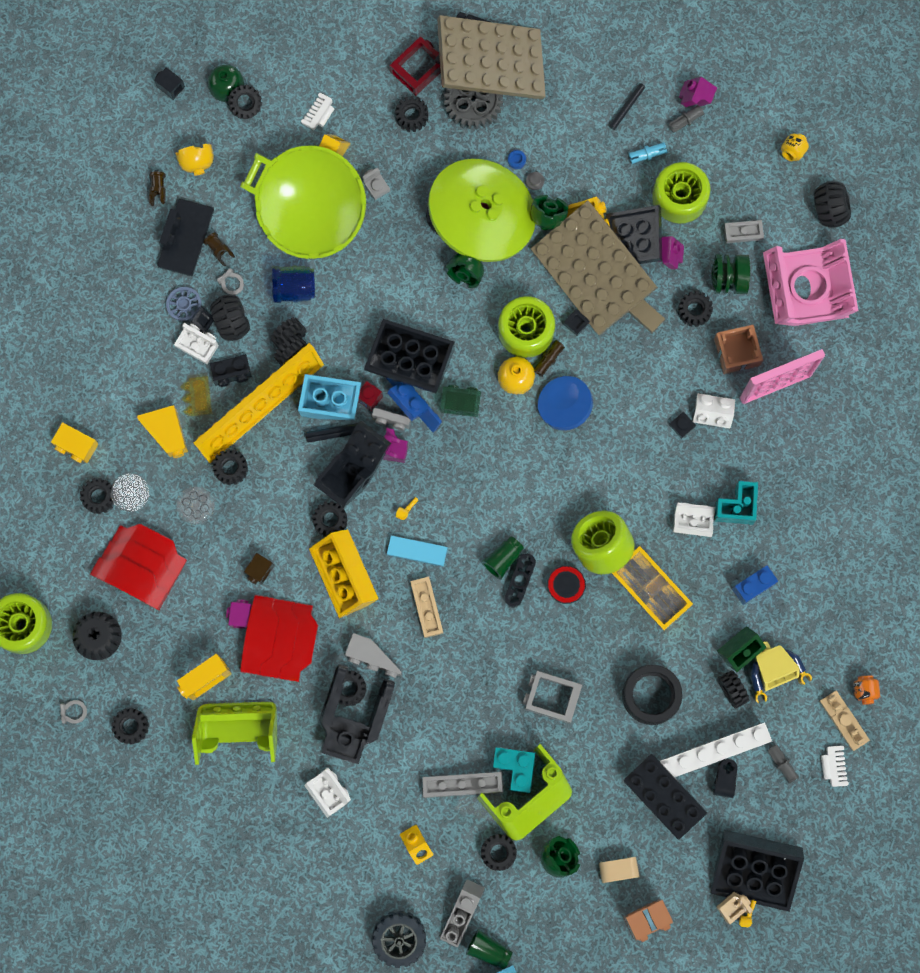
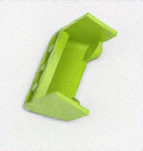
[192,702,277,765]
[477,744,572,841]

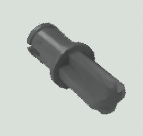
[669,105,704,133]
[768,745,799,784]

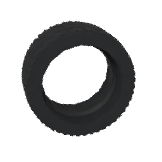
[622,665,683,725]

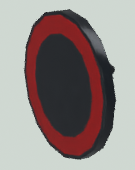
[547,566,586,604]

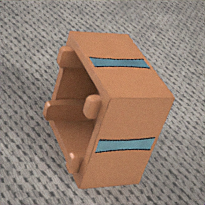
[714,325,763,374]
[623,899,674,942]

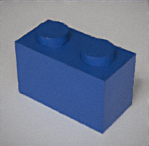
[732,565,778,605]

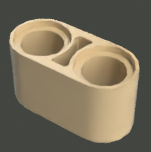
[599,857,640,883]

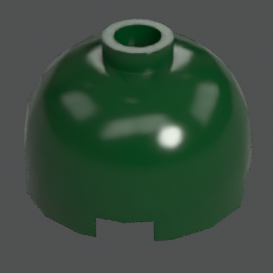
[208,65,244,102]
[531,195,569,230]
[446,253,484,288]
[540,836,580,878]

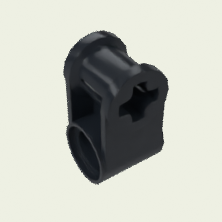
[713,759,738,798]

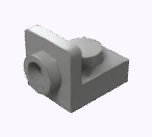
[362,168,390,200]

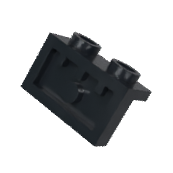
[210,354,252,387]

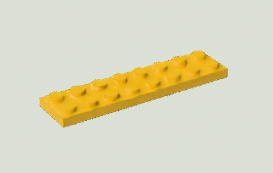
[193,343,324,463]

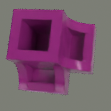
[679,77,717,107]
[658,236,684,270]
[383,428,408,463]

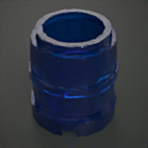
[272,265,315,303]

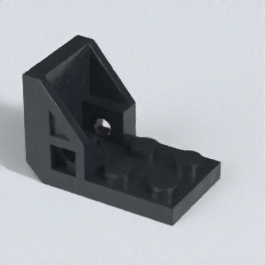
[314,421,392,508]

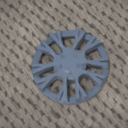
[166,287,202,321]

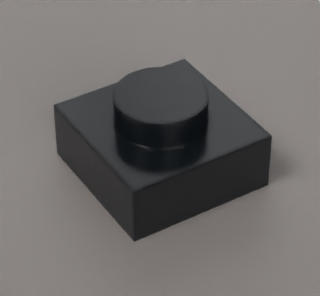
[189,307,214,334]
[563,309,590,336]
[669,411,696,439]

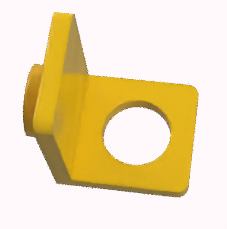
[400,825,433,865]

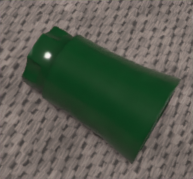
[481,536,524,580]
[466,929,513,969]

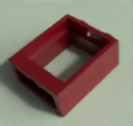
[389,36,441,96]

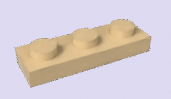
[410,577,443,638]

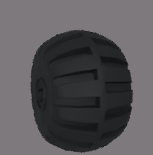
[814,181,851,228]
[210,294,250,341]
[73,612,122,660]

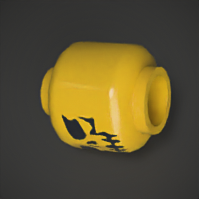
[781,133,809,162]

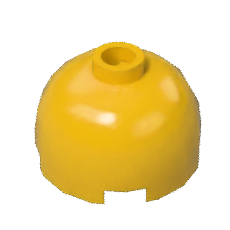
[175,144,214,176]
[498,356,535,394]

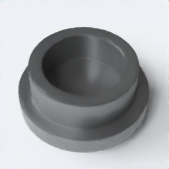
[526,172,545,190]

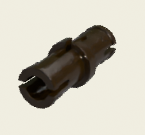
[534,340,565,377]

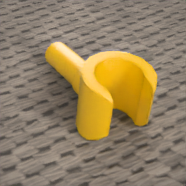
[396,497,418,520]
[739,900,756,928]

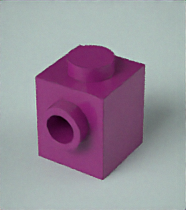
[226,600,252,629]

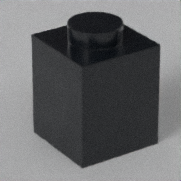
[154,67,185,100]

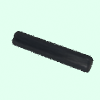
[305,423,357,443]

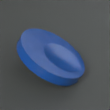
[538,376,593,430]

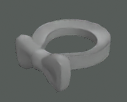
[217,268,244,295]
[60,700,87,724]

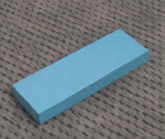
[387,536,448,567]

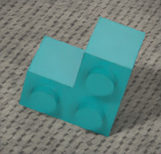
[714,481,758,525]
[493,748,535,794]

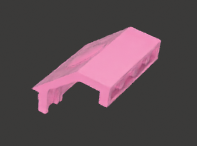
[763,239,858,326]

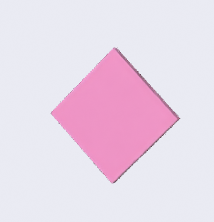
[740,349,825,404]

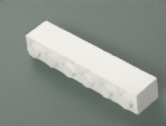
[660,723,772,777]

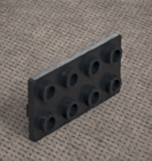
[157,199,214,276]
[624,754,707,840]

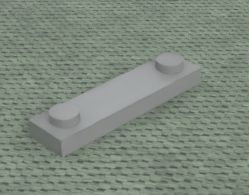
[422,772,503,798]

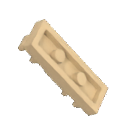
[819,690,870,751]

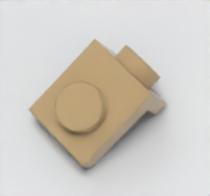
[716,892,753,924]

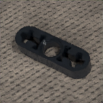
[505,554,536,608]

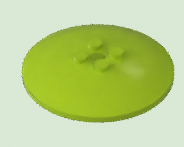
[428,159,535,262]

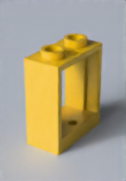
[177,653,232,700]

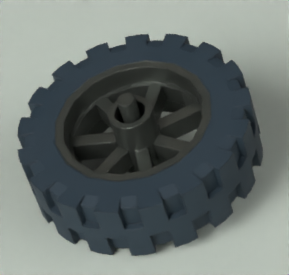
[372,910,426,968]

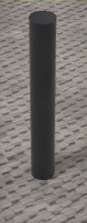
[609,83,645,130]

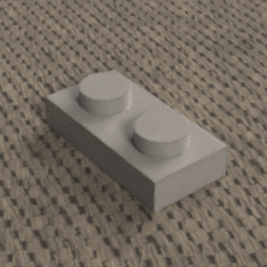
[724,220,764,243]
[372,408,411,431]

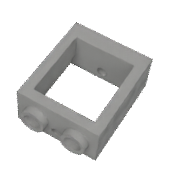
[523,671,582,724]

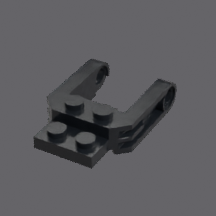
[319,664,395,764]

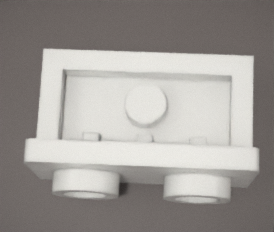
[174,323,219,364]
[693,393,735,428]
[673,503,715,537]
[304,768,351,818]

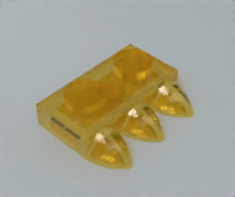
[180,376,212,416]

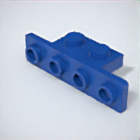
[386,378,442,432]

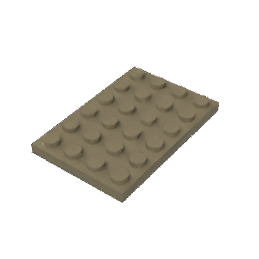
[437,15,546,99]
[531,201,658,335]

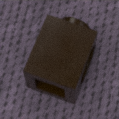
[244,553,275,585]

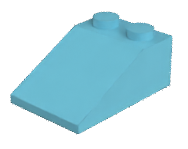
[298,374,361,420]

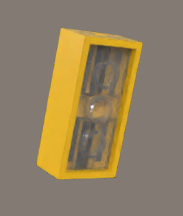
[612,546,693,631]

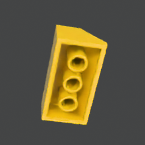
[309,529,379,618]

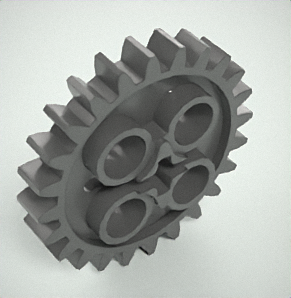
[444,88,503,130]

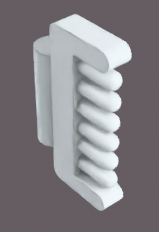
[301,93,334,130]
[821,746,849,787]

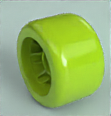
[652,162,710,224]
[498,296,555,358]
[571,511,635,575]
[0,593,52,654]

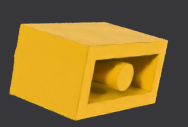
[51,422,98,463]

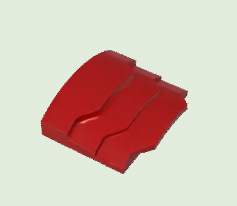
[90,524,187,611]
[240,595,319,682]

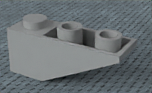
[345,633,402,678]
[440,879,485,947]

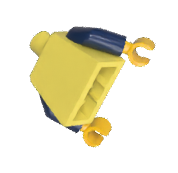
[751,641,812,703]

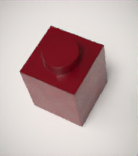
[358,381,383,412]

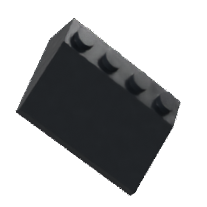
[364,319,455,394]
[711,830,804,912]

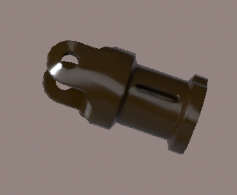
[149,171,166,206]
[203,232,235,267]

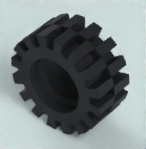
[227,85,262,119]
[395,96,429,132]
[678,291,713,327]
[271,317,307,349]
[274,335,307,366]
[212,449,248,486]
[80,478,117,514]
[312,501,348,537]
[338,670,367,707]
[718,670,750,709]
[111,708,149,745]
[481,834,517,871]

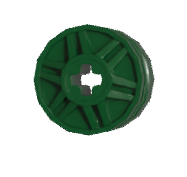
[711,254,750,294]

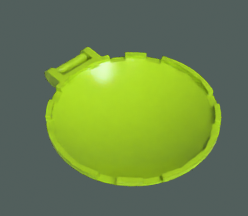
[240,146,366,259]

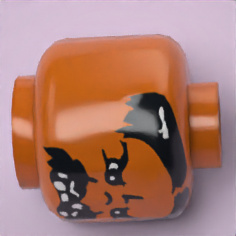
[853,676,880,705]

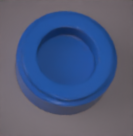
[508,150,526,169]

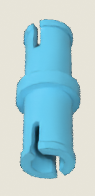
[628,142,667,164]

